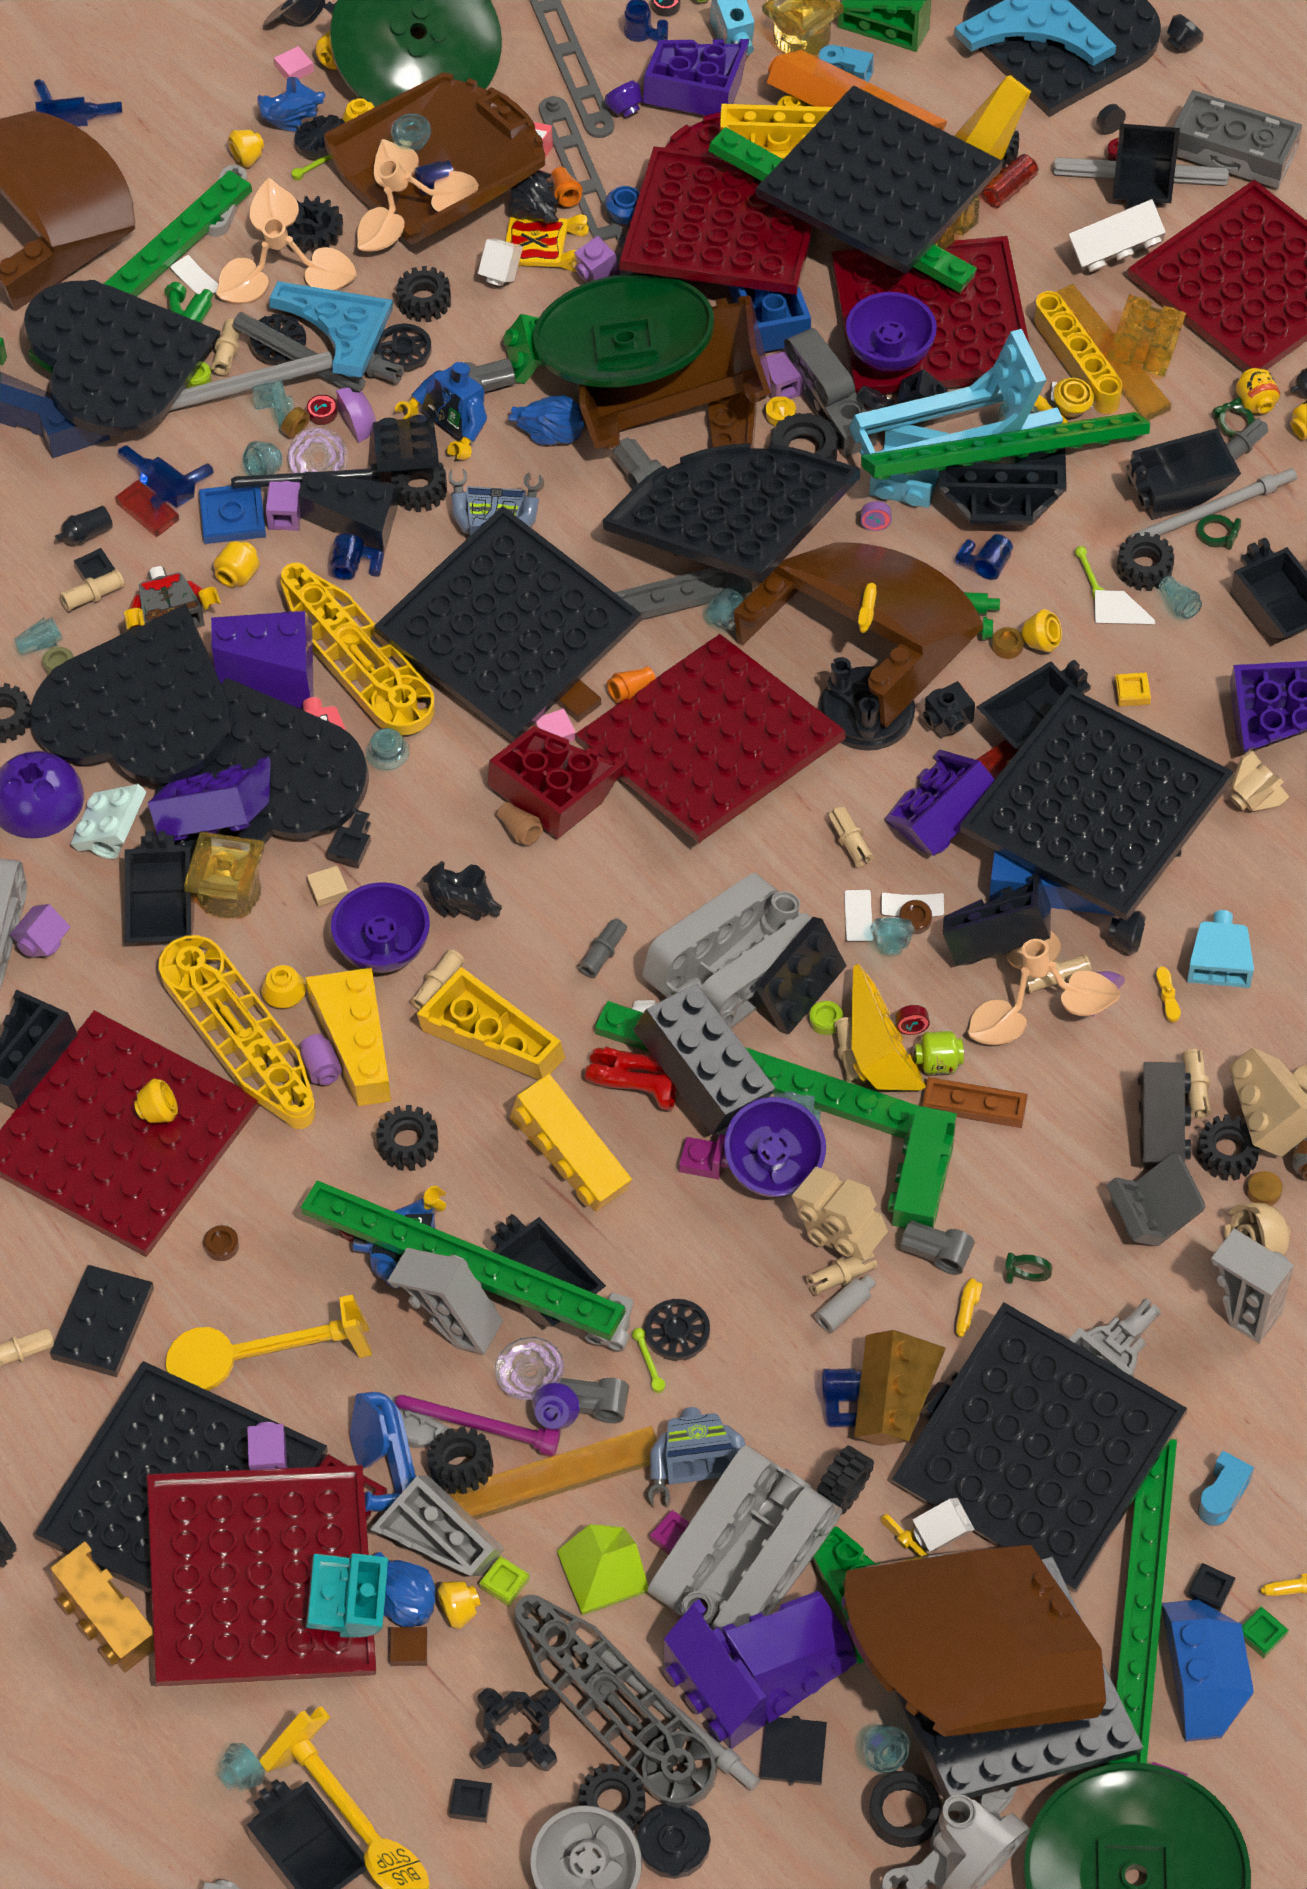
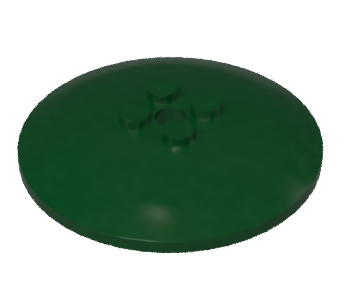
[330,0,502,107]
[533,274,715,387]
[1024,1762,1251,1889]

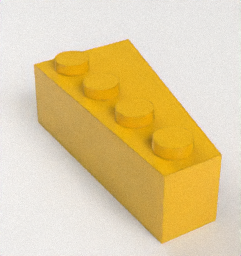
[417,967,565,1080]

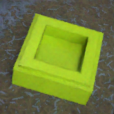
[479,1556,530,1607]

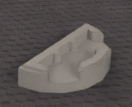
[389,1395,449,1448]

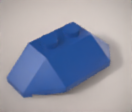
[1162,1600,1254,1742]

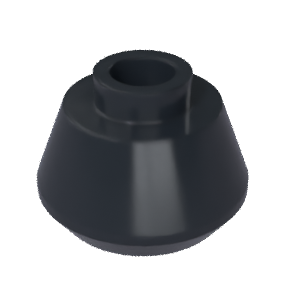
[1167,14,1204,51]
[1108,911,1146,955]

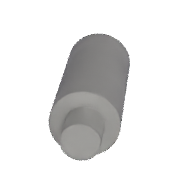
[814,1275,876,1333]

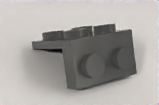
[1106,1153,1205,1246]

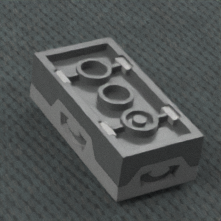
[1173,90,1302,189]

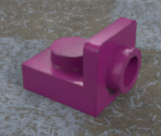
[679,1134,728,1180]

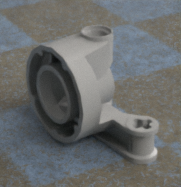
[879,1786,1030,1889]

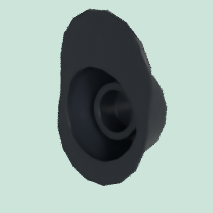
[264,0,326,26]

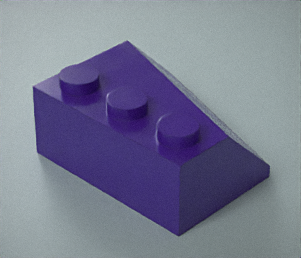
[643,39,750,115]
[211,611,314,709]
[1230,661,1307,753]
[885,749,995,855]
[148,757,271,841]
[722,1591,857,1723]
[663,1599,766,1749]

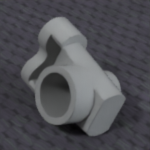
[585,1293,634,1352]

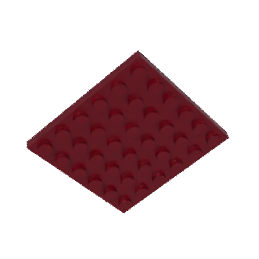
[619,146,814,295]
[1127,179,1307,371]
[831,236,1030,394]
[575,634,846,843]
[0,1010,260,1257]
[147,1465,377,1687]

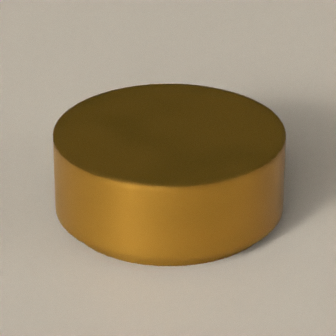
[281,407,310,438]
[992,627,1024,659]
[1247,1171,1283,1206]

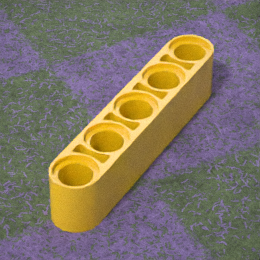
[1034,291,1122,414]

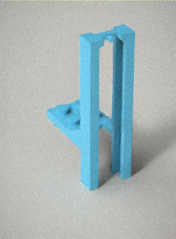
[849,329,1063,479]

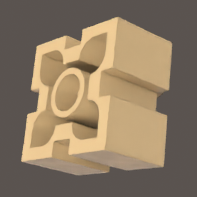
[792,1167,888,1261]

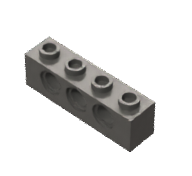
[803,378,877,458]

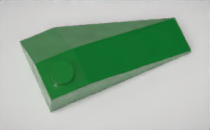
[812,1526,881,1664]

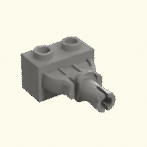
[1069,1298,1161,1377]

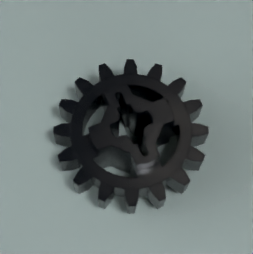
[286,196,344,253]

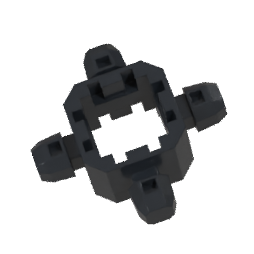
[474,1687,560,1771]

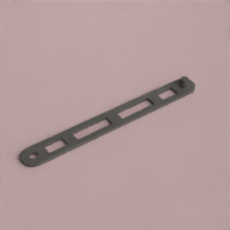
[529,0,614,138]
[539,96,635,275]

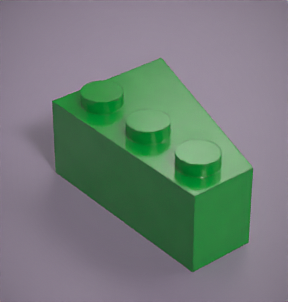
[838,0,931,52]
[888,1105,957,1229]

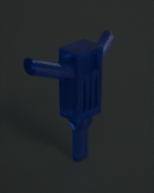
[34,79,123,127]
[118,445,214,508]

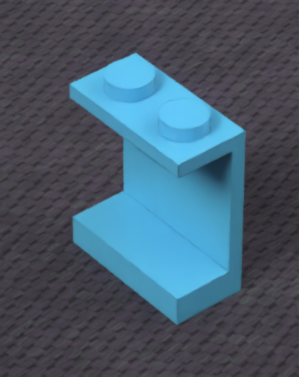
[869,425,948,508]

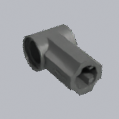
[463,358,515,394]
[612,437,662,489]
[900,1220,975,1275]
[559,1378,629,1424]

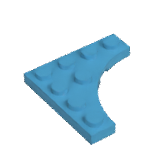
[954,0,1116,66]
[269,281,393,377]

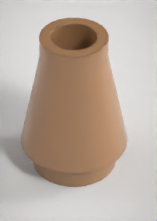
[497,802,543,845]

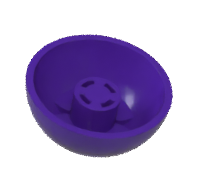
[846,292,937,372]
[0,751,84,838]
[331,882,430,973]
[724,1097,826,1197]

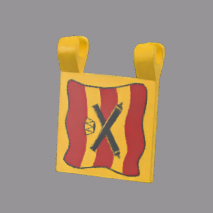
[506,214,589,272]

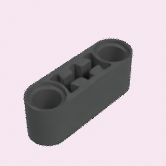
[784,328,855,406]

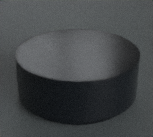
[1096,104,1126,134]

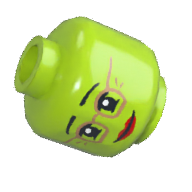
[914,1031,964,1075]

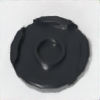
[637,1804,711,1879]

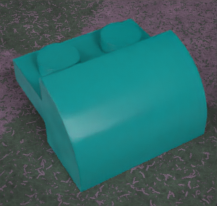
[306,1553,388,1638]

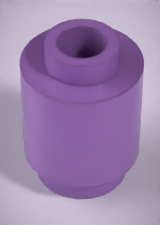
[300,1034,342,1085]

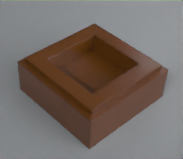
[557,680,602,722]
[390,1627,428,1666]

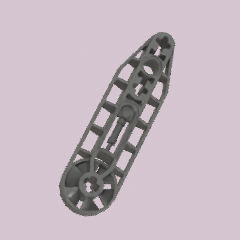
[515,1595,717,1808]

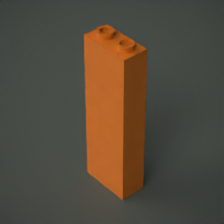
[767,50,947,131]

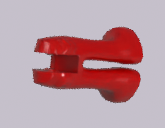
[585,1047,677,1111]

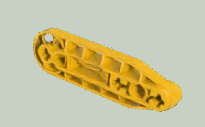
[280,562,435,735]
[159,935,316,1129]

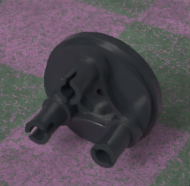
[820,657,915,751]

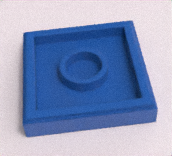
[199,486,266,544]

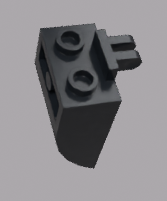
[1113,123,1180,210]
[1126,428,1241,520]
[1230,537,1307,639]
[976,660,1091,750]
[125,830,195,943]
[490,1214,606,1327]
[247,1779,368,1889]

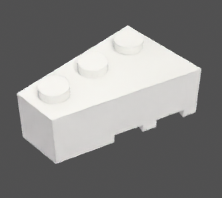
[1069,199,1166,272]

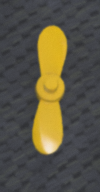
[1156,966,1181,1022]
[881,1513,928,1557]

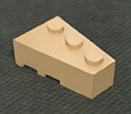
[1229,1047,1307,1157]

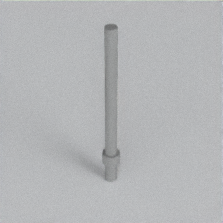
[1129,468,1297,538]
[591,1639,761,1791]

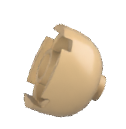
[1224,1203,1290,1256]

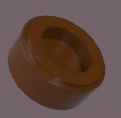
[899,900,932,934]
[204,1225,239,1261]

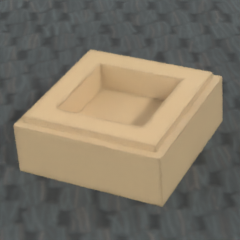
[307,865,348,907]

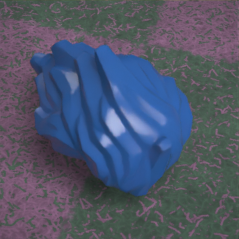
[257,77,325,132]
[508,395,584,445]
[375,1552,435,1627]

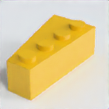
[306,968,391,1106]
[509,1074,632,1212]

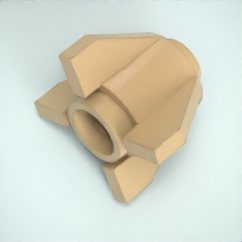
[1230,750,1289,811]

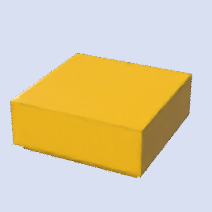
[1114,672,1151,707]

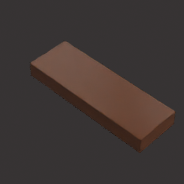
[922,1077,1028,1128]

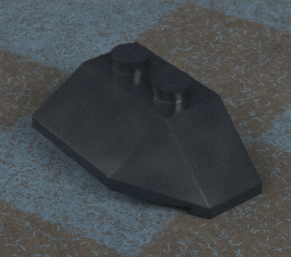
[939,464,1064,525]

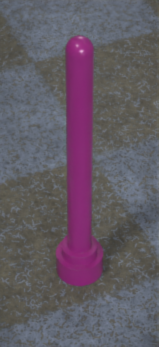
[394,1395,561,1457]

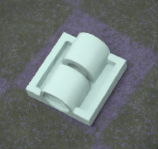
[71,784,147,859]

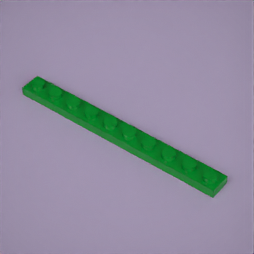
[708,127,977,293]
[28,170,252,373]
[861,412,1150,479]
[595,1001,917,1139]
[300,1180,626,1341]
[1109,1439,1177,1765]

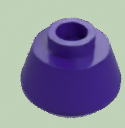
[604,80,642,118]
[532,1383,580,1429]

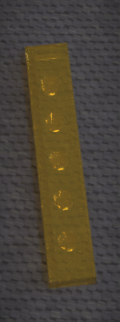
[1055,284,1171,421]
[450,1426,657,1520]

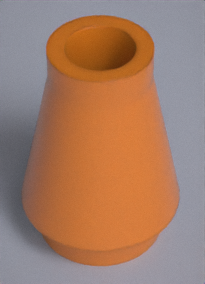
[551,167,583,207]
[607,666,656,703]

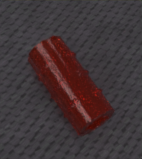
[981,154,1039,209]

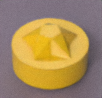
[766,396,796,426]

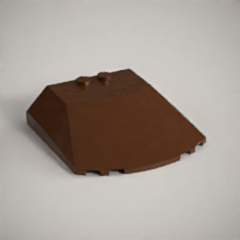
[324,72,545,245]
[842,1545,1106,1737]

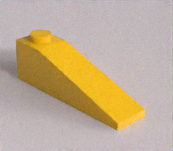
[955,75,1031,192]
[851,963,926,1090]

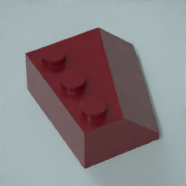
[487,726,626,839]

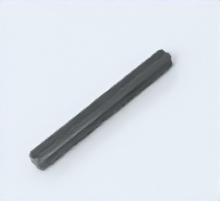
[233,312,365,392]

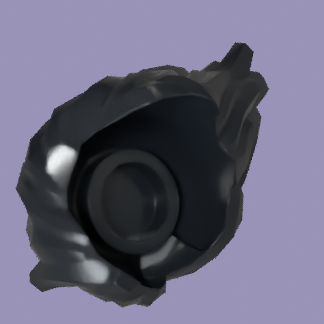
[508,170,559,224]
[422,861,502,921]

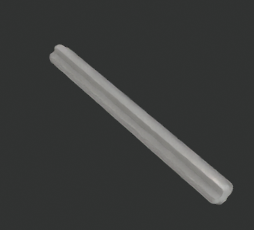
[1054,157,1229,185]
[169,352,333,411]

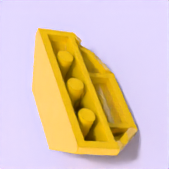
[720,104,832,159]

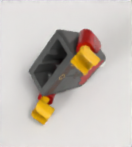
[124,566,221,629]

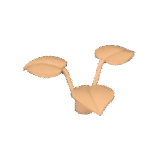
[357,139,479,251]
[216,178,357,304]
[968,931,1120,1045]

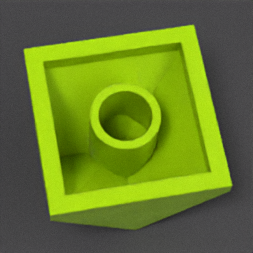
[557,1524,649,1616]

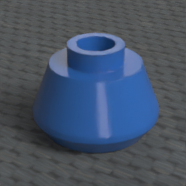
[606,186,640,224]

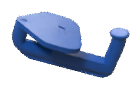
[350,1392,416,1512]

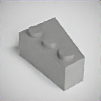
[1211,1228,1294,1344]
[387,1248,503,1354]
[370,1476,505,1576]

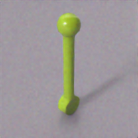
[291,155,331,180]
[1075,546,1104,599]
[632,1328,665,1393]

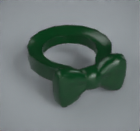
[1212,397,1255,438]
[1197,514,1241,550]
[1005,1252,1053,1283]

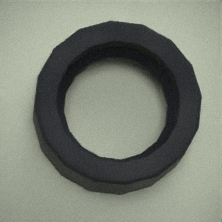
[869,1771,940,1848]

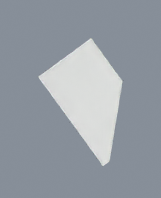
[1095,590,1155,624]

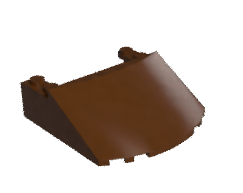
[0,111,135,311]
[579,296,772,450]
[733,542,983,727]

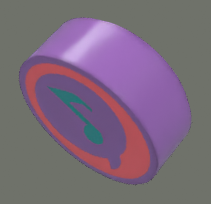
[860,501,892,531]

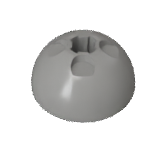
[530,1805,642,1889]

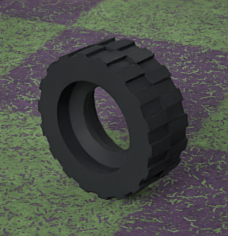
[771,413,838,460]

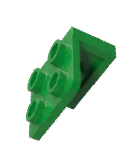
[503,313,544,384]

